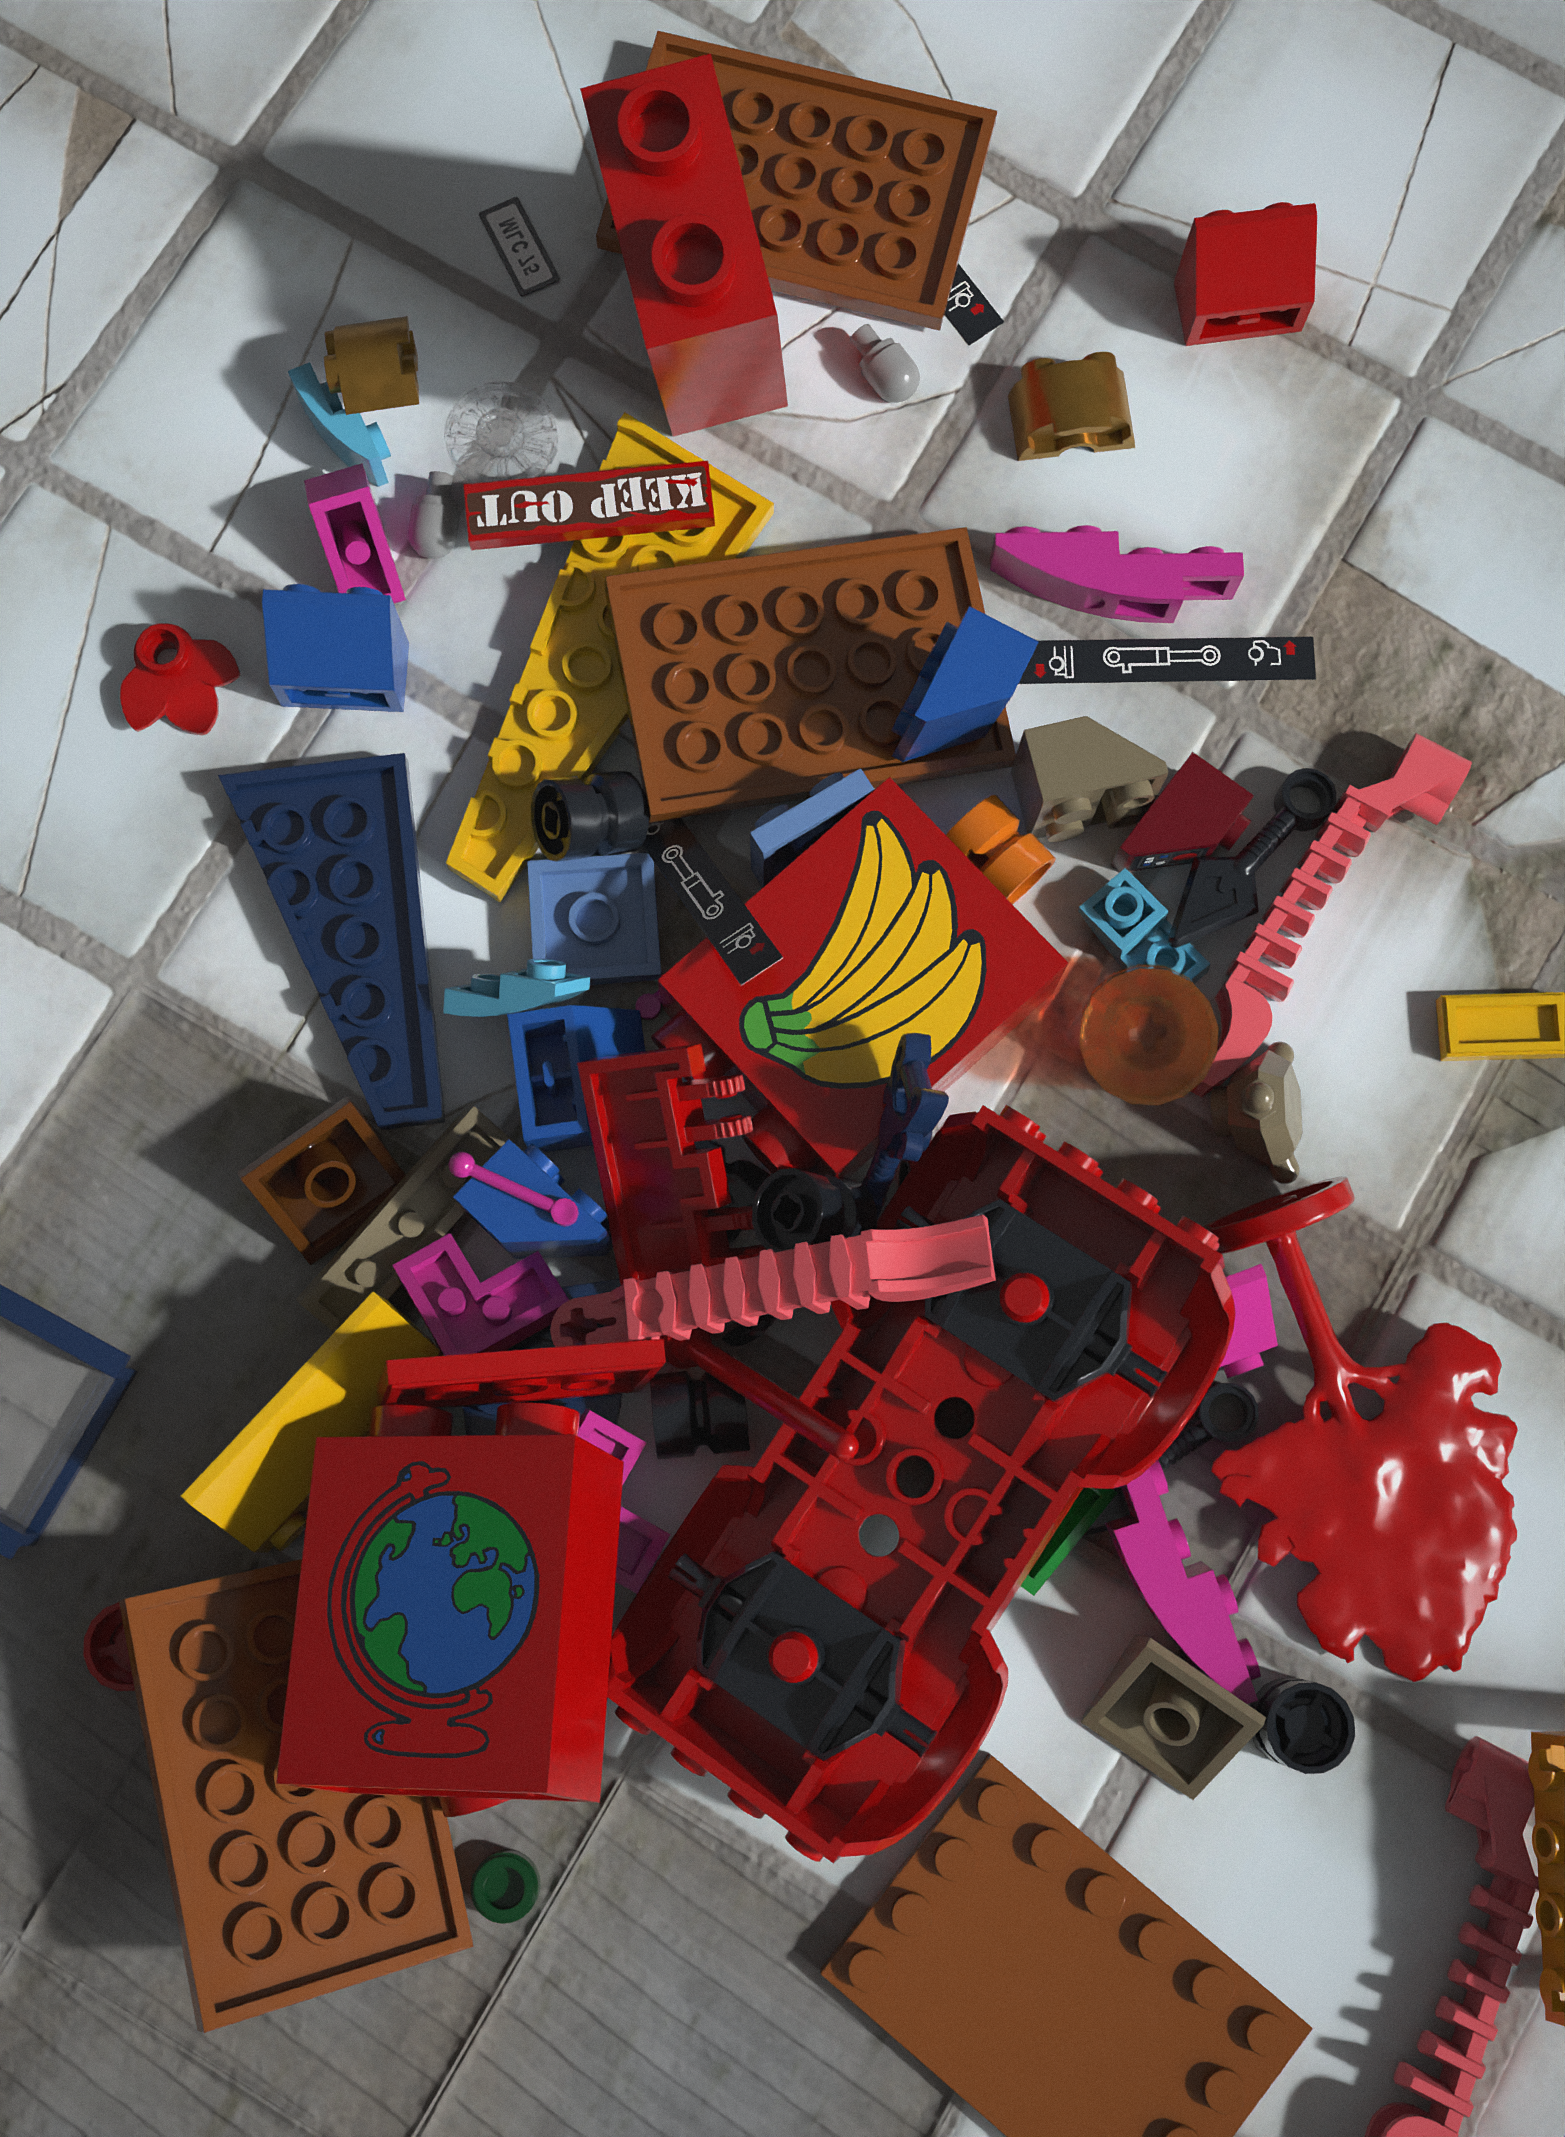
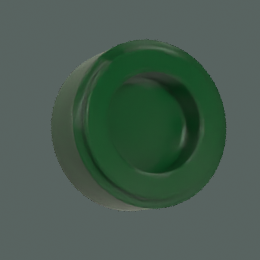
[470,1849,541,1924]

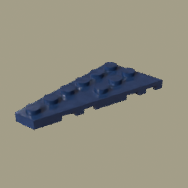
[218,753,445,1130]

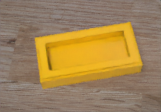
[1435,992,1565,1061]

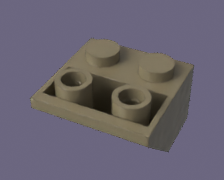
[1011,716,1169,843]

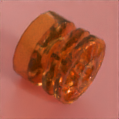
[1079,964,1219,1105]

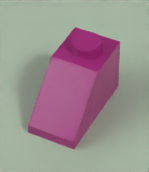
[304,463,406,604]
[1219,1264,1278,1379]

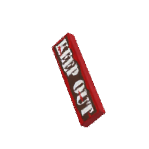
[463,461,715,551]

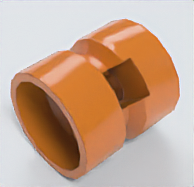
[946,794,1056,904]

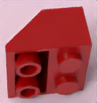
[1173,202,1317,346]

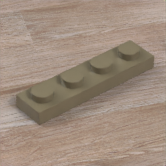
[296,1104,521,1332]

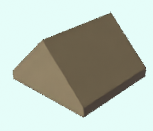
[1081,1634,1266,1800]

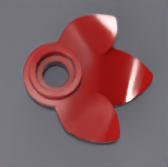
[120,623,241,736]

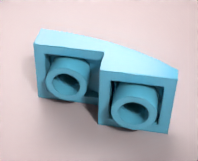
[288,362,391,487]
[1078,868,1210,1011]
[443,959,590,1017]

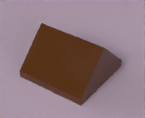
[237,1096,406,1265]

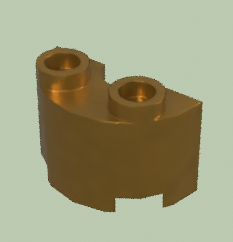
[324,316,419,415]
[1008,352,1135,461]

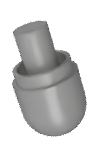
[850,324,920,403]
[408,471,460,559]

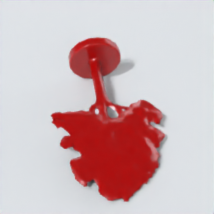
[1203,1176,1518,1682]

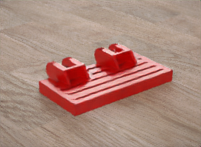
[577,1043,766,1285]

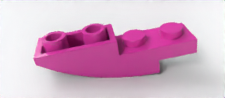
[990,525,1244,623]
[1105,1460,1261,1704]

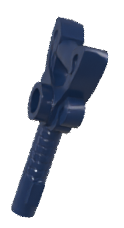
[862,1033,949,1219]

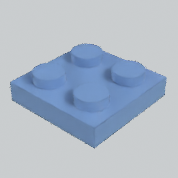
[750,768,874,888]
[527,853,662,985]

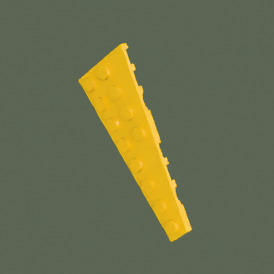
[446,412,774,902]

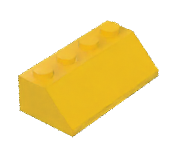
[181,1291,443,1553]

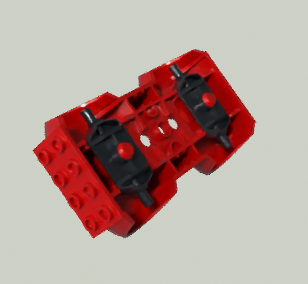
[607,1105,1236,1864]

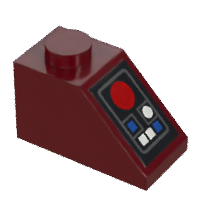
[1110,752,1254,872]

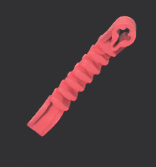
[1188,733,1472,1097]
[550,1215,996,1347]
[1365,1736,1539,2137]

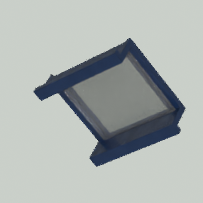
[0,1284,138,1559]

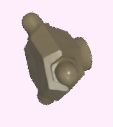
[1211,1041,1303,1184]

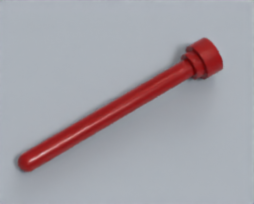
[660,1328,859,1460]

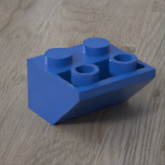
[262,584,409,712]
[891,606,1039,762]
[507,1005,646,1153]
[453,1139,613,1259]

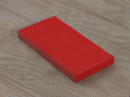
[376,1339,666,1409]

